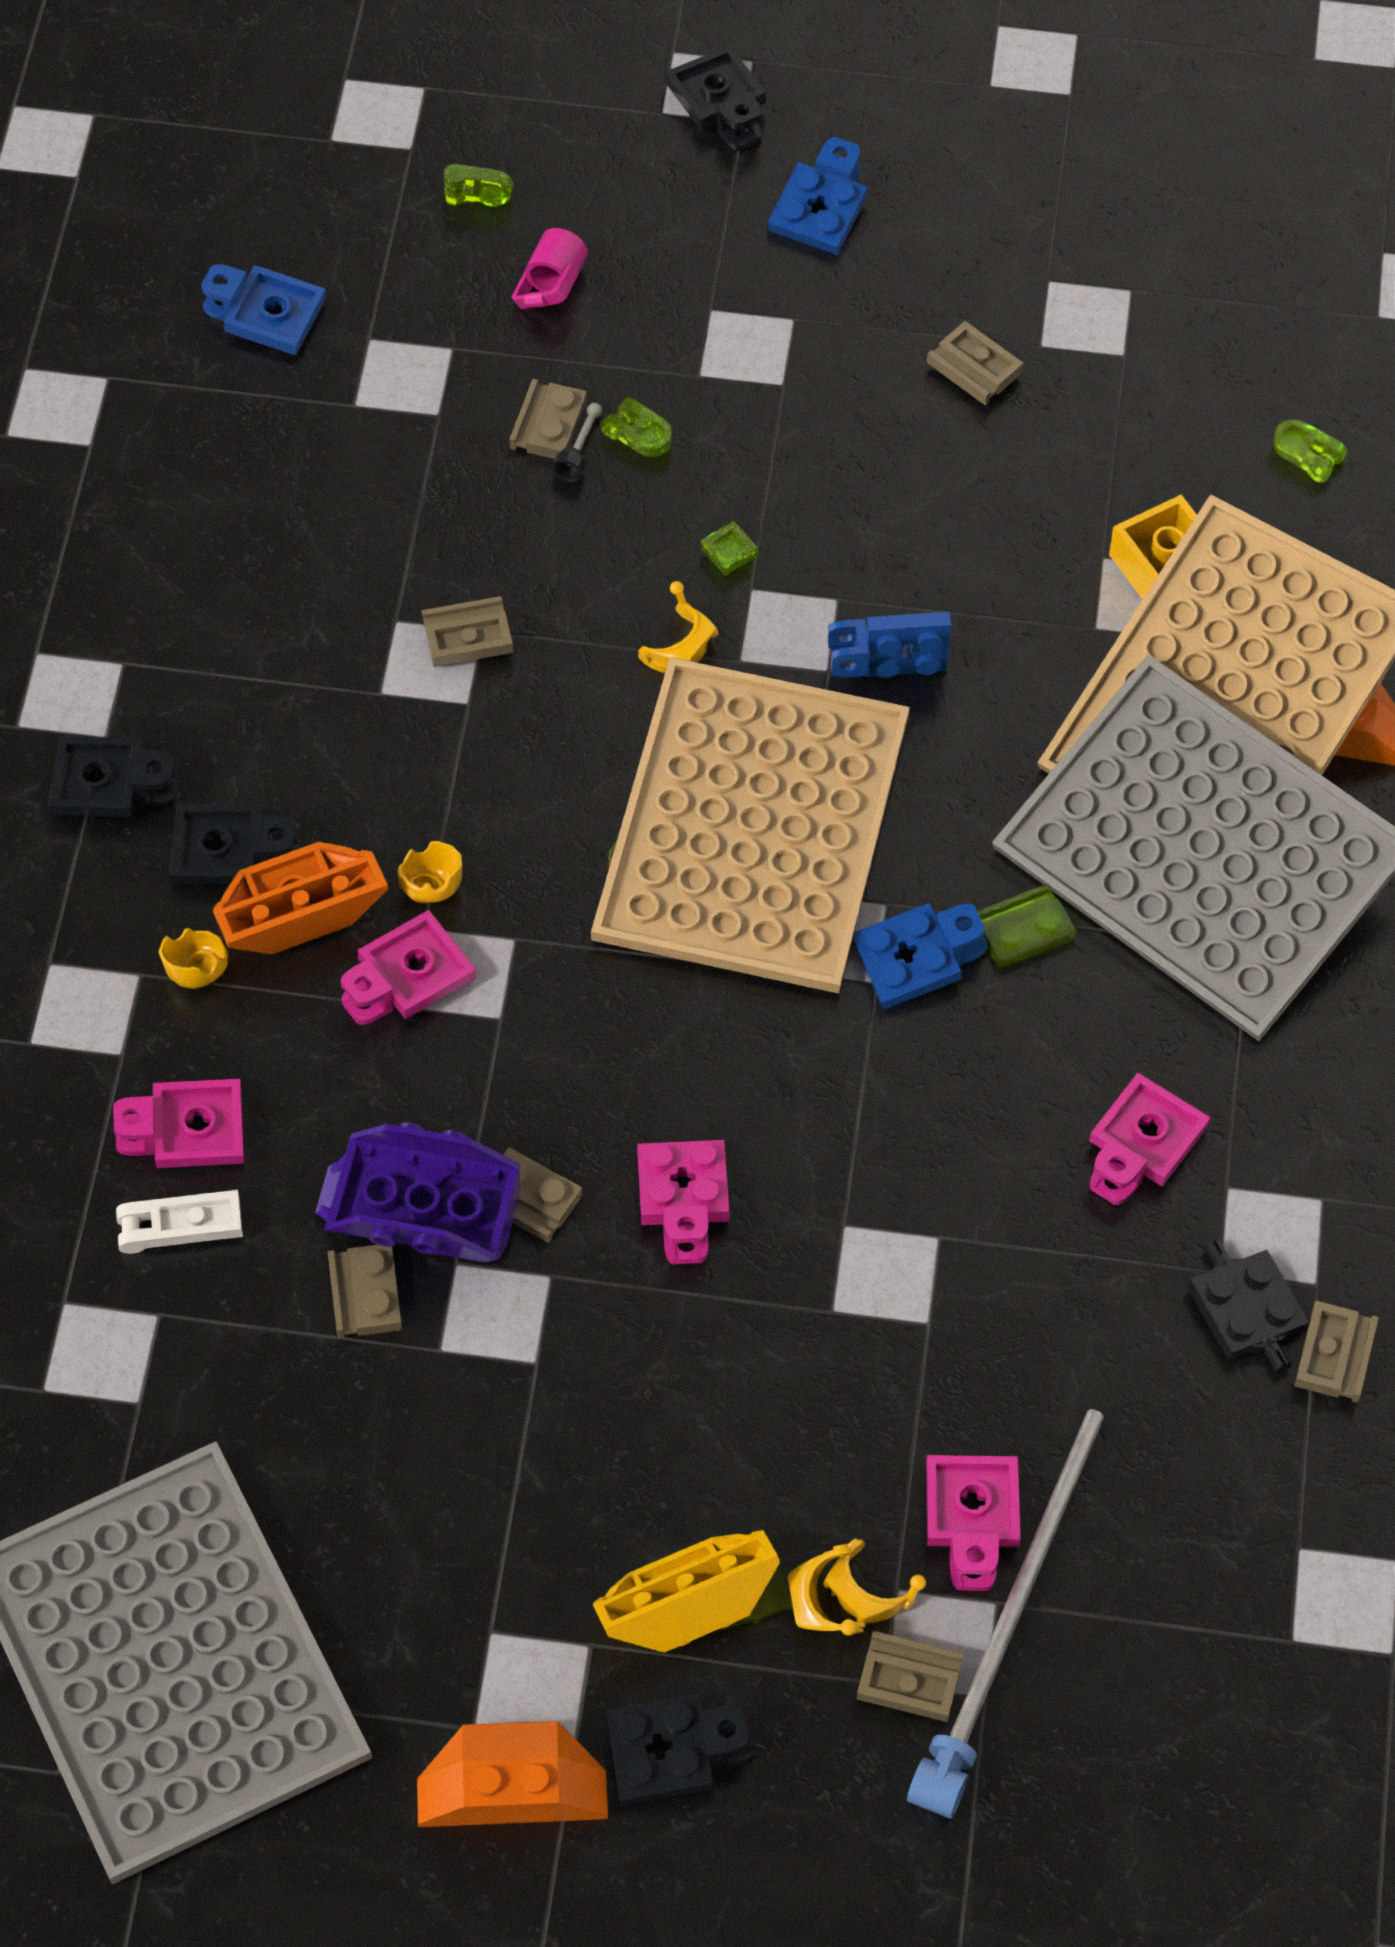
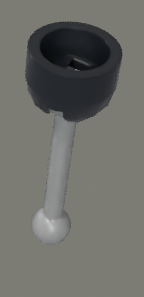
[551,403,602,483]

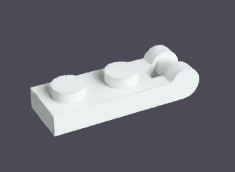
[116,1190,243,1254]

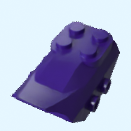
[315,1123,520,1262]

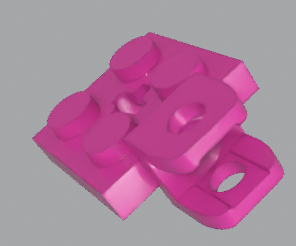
[341,910,476,1025]
[1089,1073,1211,1205]
[113,1079,244,1168]
[637,1140,729,1264]
[926,1455,1021,1591]

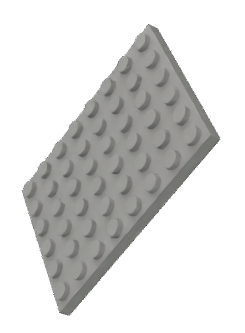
[992,655,1395,1041]
[0,1441,372,1885]

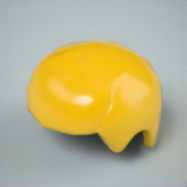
[397,841,463,904]
[159,928,229,989]

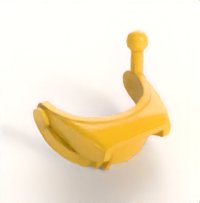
[638,581,718,673]
[823,1538,926,1624]
[788,1544,866,1636]

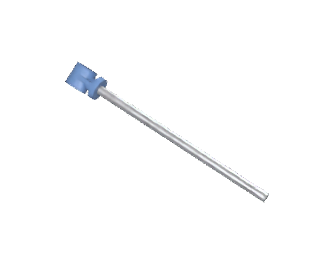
[907,1409,1104,1819]

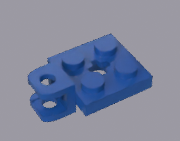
[767,137,868,255]
[201,264,326,355]
[827,611,951,678]
[852,903,988,1010]

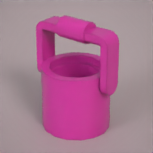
[512,228,588,309]

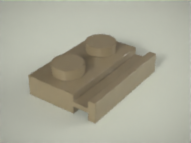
[927,321,1024,405]
[510,379,587,459]
[422,596,513,667]
[503,1147,583,1243]
[328,1245,402,1338]
[1294,1300,1379,1403]
[857,1631,964,1722]

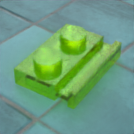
[977,884,1076,969]

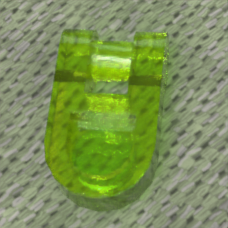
[444,164,513,207]
[600,397,672,457]
[1273,419,1347,483]

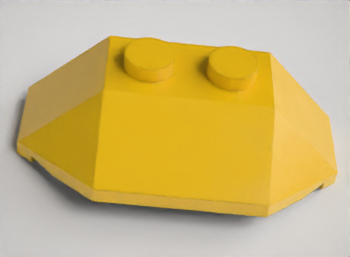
[593,1530,780,1653]

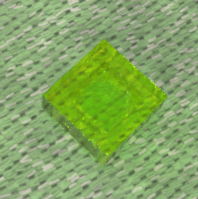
[701,521,757,575]

